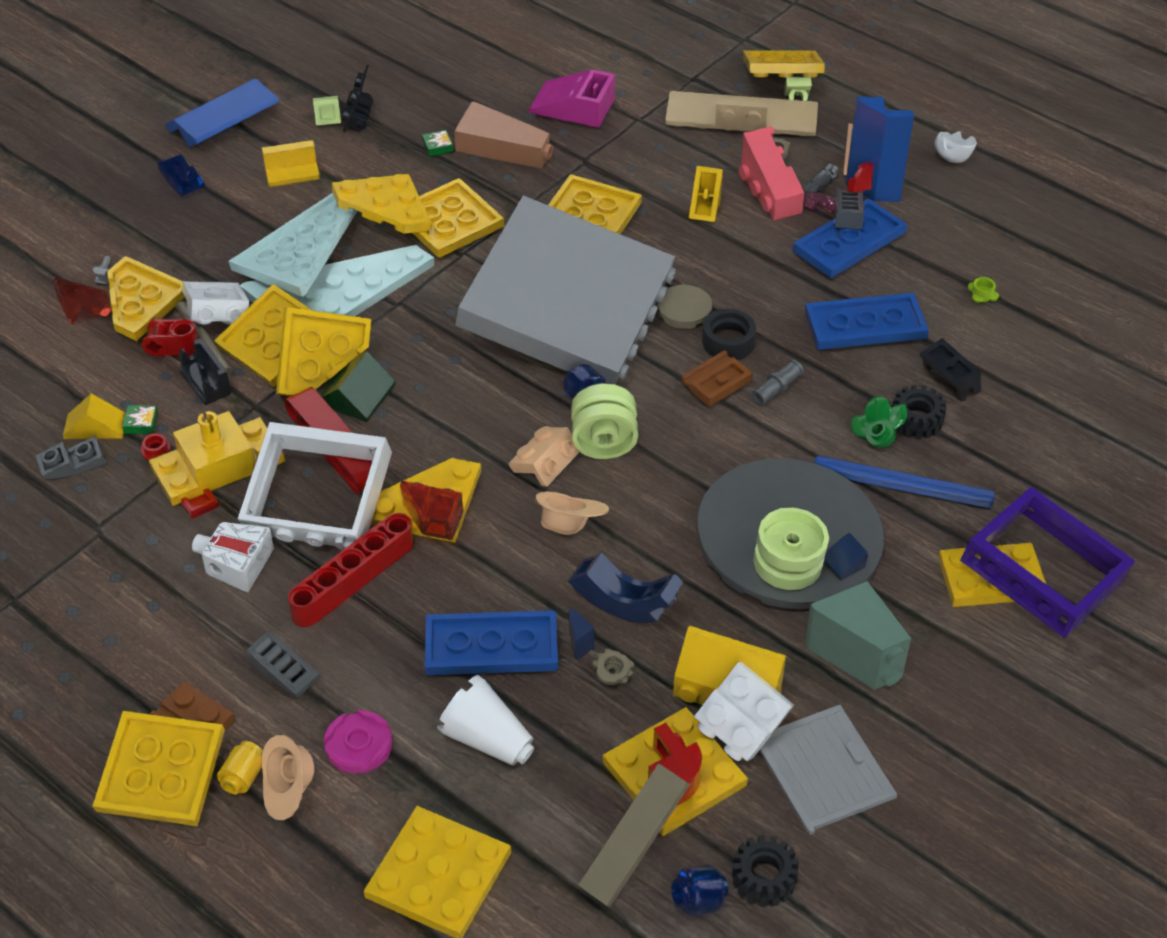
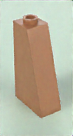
[454,102,553,169]

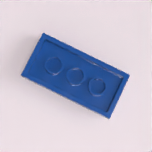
[792,198,907,279]
[804,292,929,350]
[425,610,558,675]

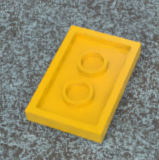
[938,543,1046,607]

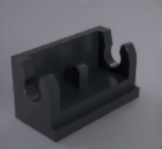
[179,338,231,406]
[920,338,981,401]

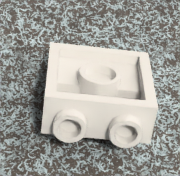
[182,281,249,325]
[694,662,794,761]

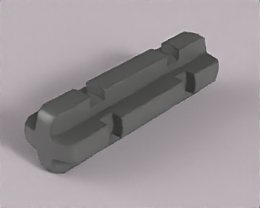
[802,163,838,200]

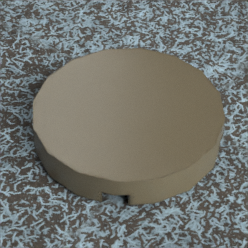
[657,285,712,329]

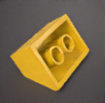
[673,625,786,705]

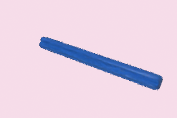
[814,456,995,508]

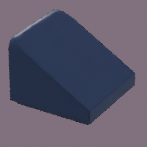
[824,533,868,580]
[569,609,594,659]

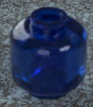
[563,364,606,399]
[671,865,728,916]

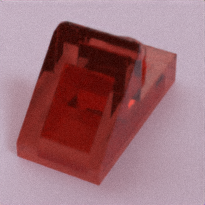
[53,277,112,325]

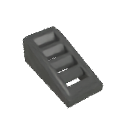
[835,189,864,229]
[246,631,320,699]

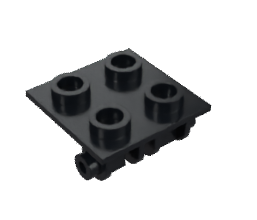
[341,65,373,132]

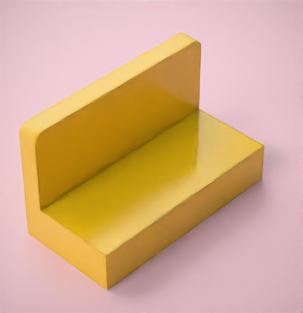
[262,140,320,187]

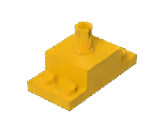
[149,411,285,506]

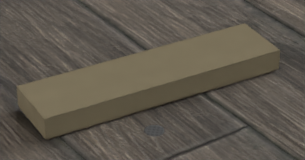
[578,763,690,907]

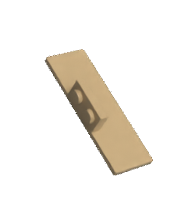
[665,91,818,136]

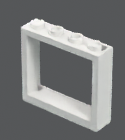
[238,422,392,550]

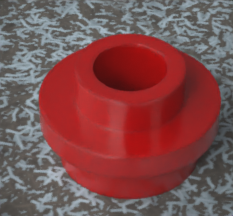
[140,433,171,460]

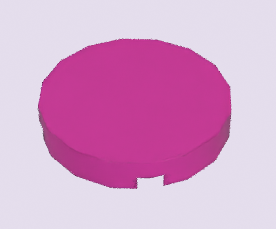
[324,710,393,774]

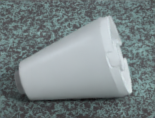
[437,675,534,766]

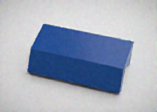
[165,78,279,147]
[846,97,914,202]

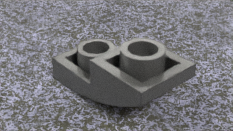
[35,436,107,479]

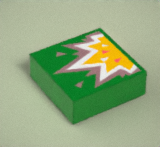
[422,130,454,157]
[122,405,159,434]

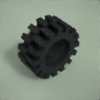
[892,385,947,439]
[732,835,799,907]

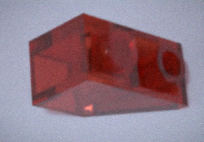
[400,481,464,541]

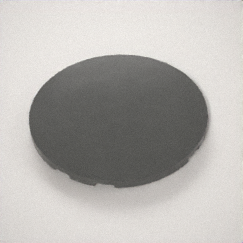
[696,458,884,609]

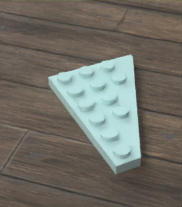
[228,193,358,297]
[240,245,435,317]

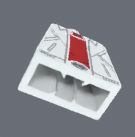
[192,522,274,592]

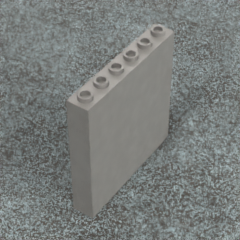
[455,195,676,385]

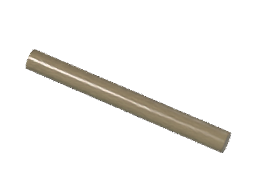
[176,301,233,376]

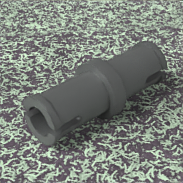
[751,359,803,406]

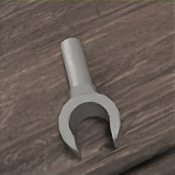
[93,256,111,285]

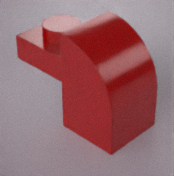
[648,723,702,806]

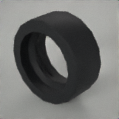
[702,308,757,360]

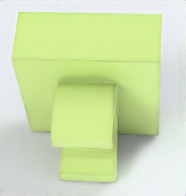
[784,77,812,101]
[313,96,341,126]

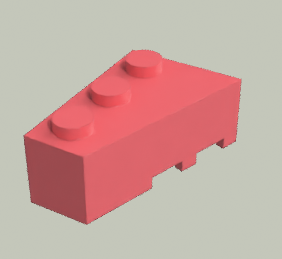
[738,126,804,221]

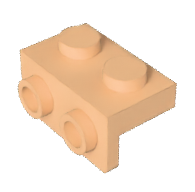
[508,426,580,487]

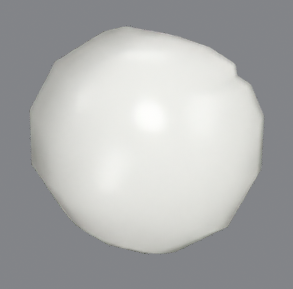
[934,131,977,163]

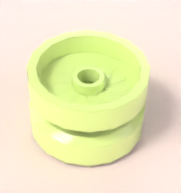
[571,384,639,459]
[753,507,829,590]

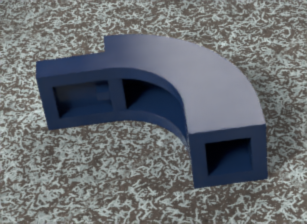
[568,552,683,623]

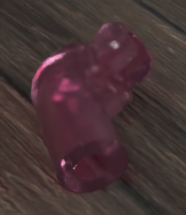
[803,191,835,214]

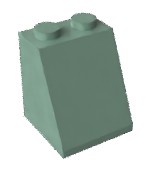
[805,581,911,690]

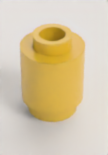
[217,741,263,794]

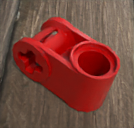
[142,318,199,357]

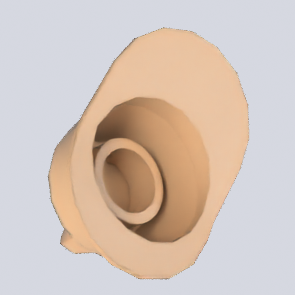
[536,492,609,535]
[262,735,314,820]

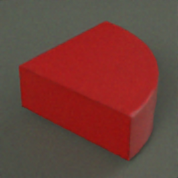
[847,162,873,193]

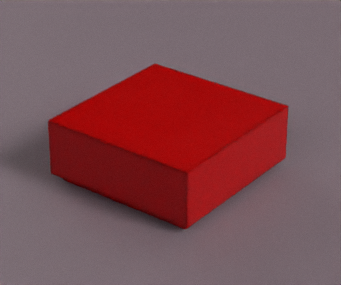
[181,488,219,519]

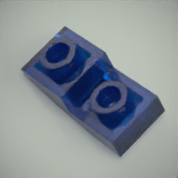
[158,154,205,196]

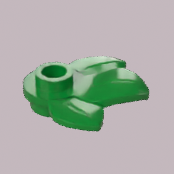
[851,395,907,448]

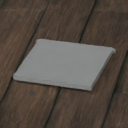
[759,705,897,835]

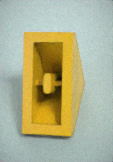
[689,166,723,222]
[63,393,125,439]

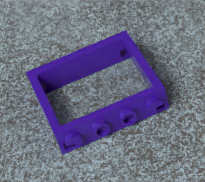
[960,487,1135,638]

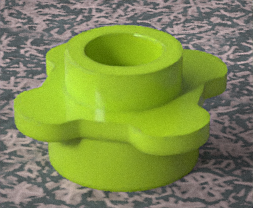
[967,277,999,303]

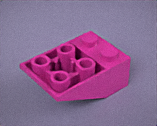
[529,69,615,127]

